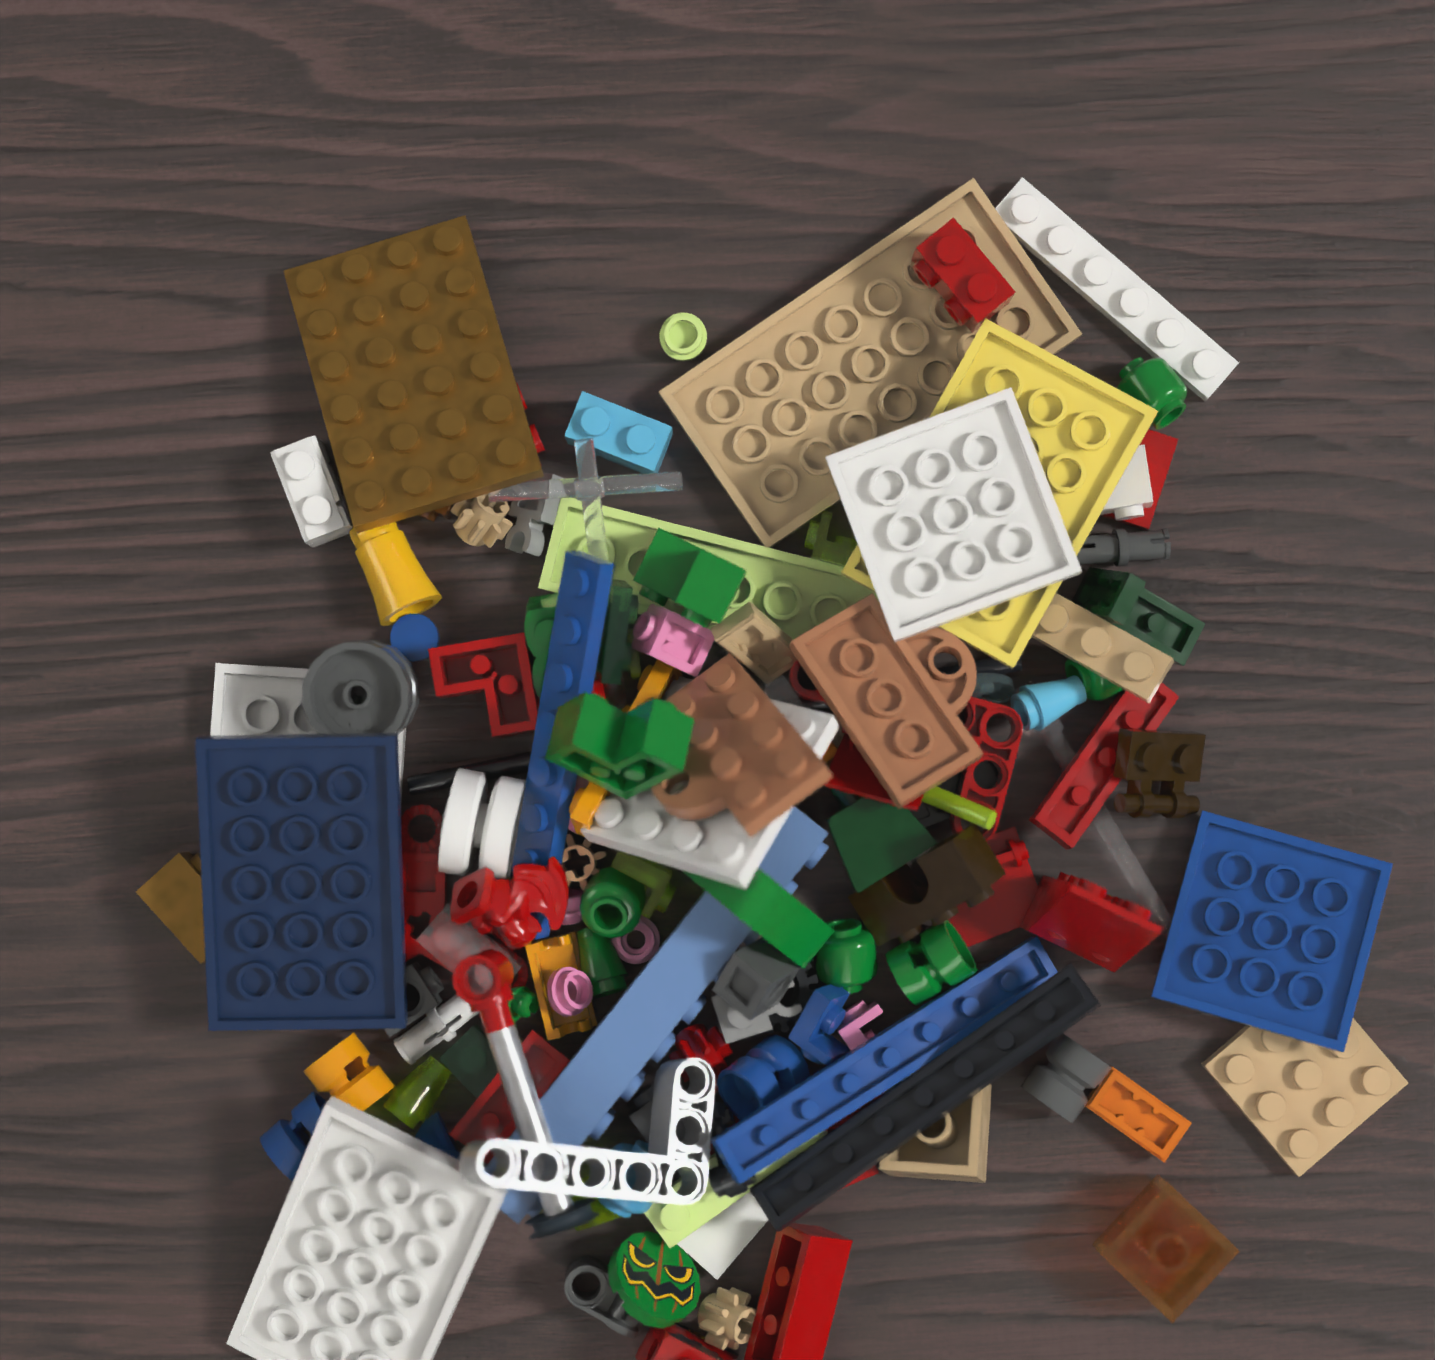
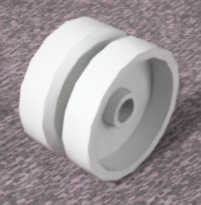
[438,768,526,880]

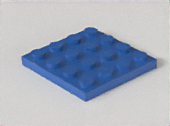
[1150,810,1393,1053]

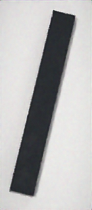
[750,963,1102,1232]

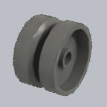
[302,640,420,735]

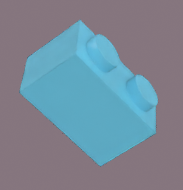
[564,391,673,479]

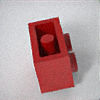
[911,217,1016,333]

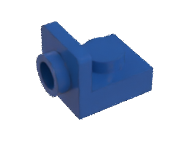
[788,984,850,1065]

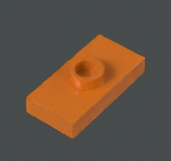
[1085,1065,1192,1163]

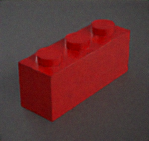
[744,1223,853,1360]

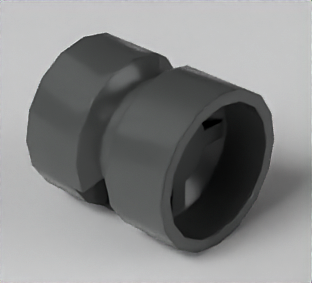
[1021,1033,1111,1124]

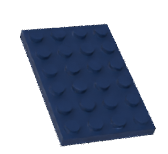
[195,733,408,1031]

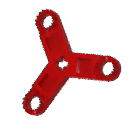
[401,805,529,989]

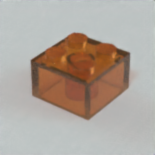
[1092,1174,1240,1323]

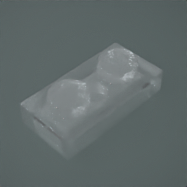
[416,903,522,989]

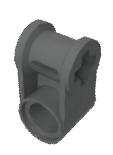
[564,1255,639,1339]

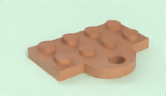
[789,593,983,809]
[651,653,833,838]

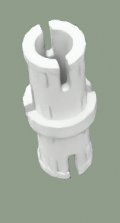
[393,994,479,1065]

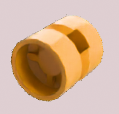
[303,1033,395,1111]

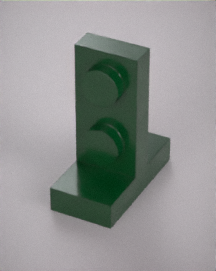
[1072,567,1206,666]

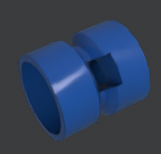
[717,1035,810,1120]
[259,1091,327,1181]

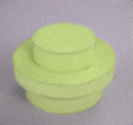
[659,313,707,361]

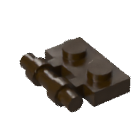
[1114,728,1206,819]

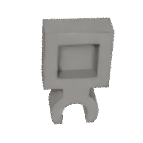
[505,473,566,557]
[711,980,802,1044]

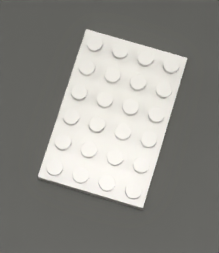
[226,1096,509,1360]

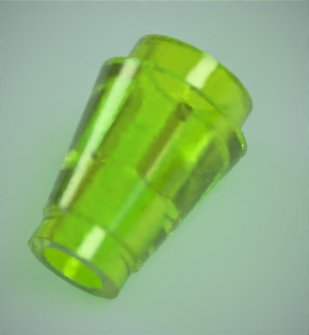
[383,1055,452,1130]

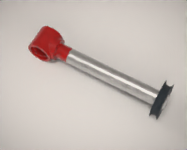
[452,949,600,1239]

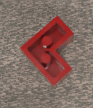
[428,632,540,738]

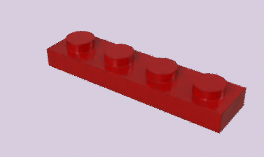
[1029,683,1180,850]

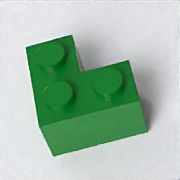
[633,528,747,628]
[545,692,695,800]

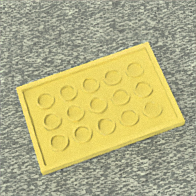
[841,318,1158,669]

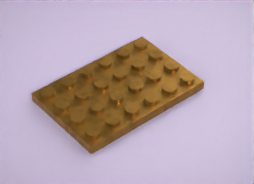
[283,215,544,533]

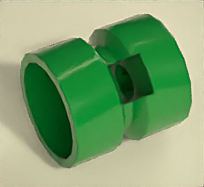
[886,920,977,1007]

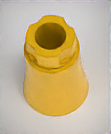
[349,522,442,626]

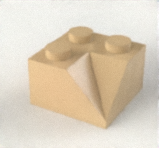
[879,1073,992,1183]

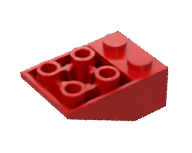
[1020,872,1163,972]

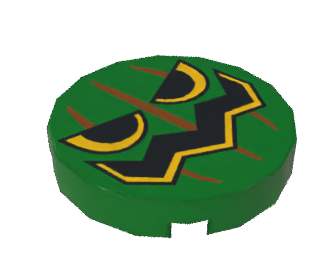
[608,1231,701,1328]

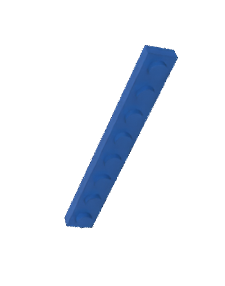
[509,551,614,940]
[711,936,1058,1184]

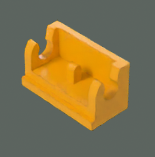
[525,931,598,1041]

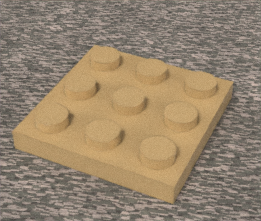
[1201,1018,1408,1177]

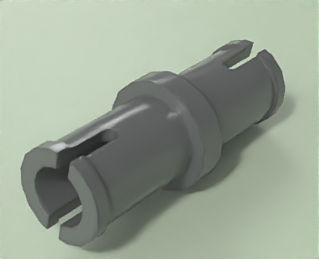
[1077,528,1171,567]

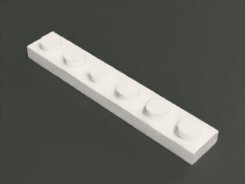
[995,177,1239,401]

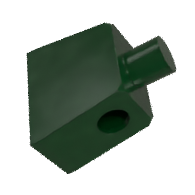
[825,788,937,893]

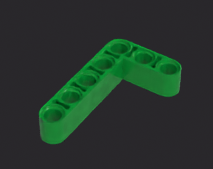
[682,868,835,969]

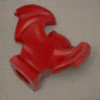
[450,857,569,951]

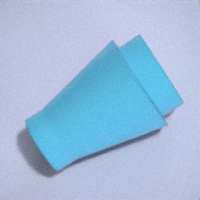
[1011,675,1087,731]

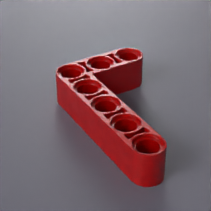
[788,660,1023,842]

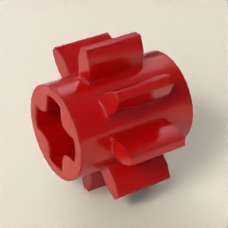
[668,1024,733,1082]

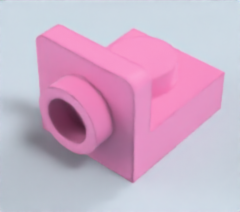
[631,604,715,677]
[837,1000,883,1050]

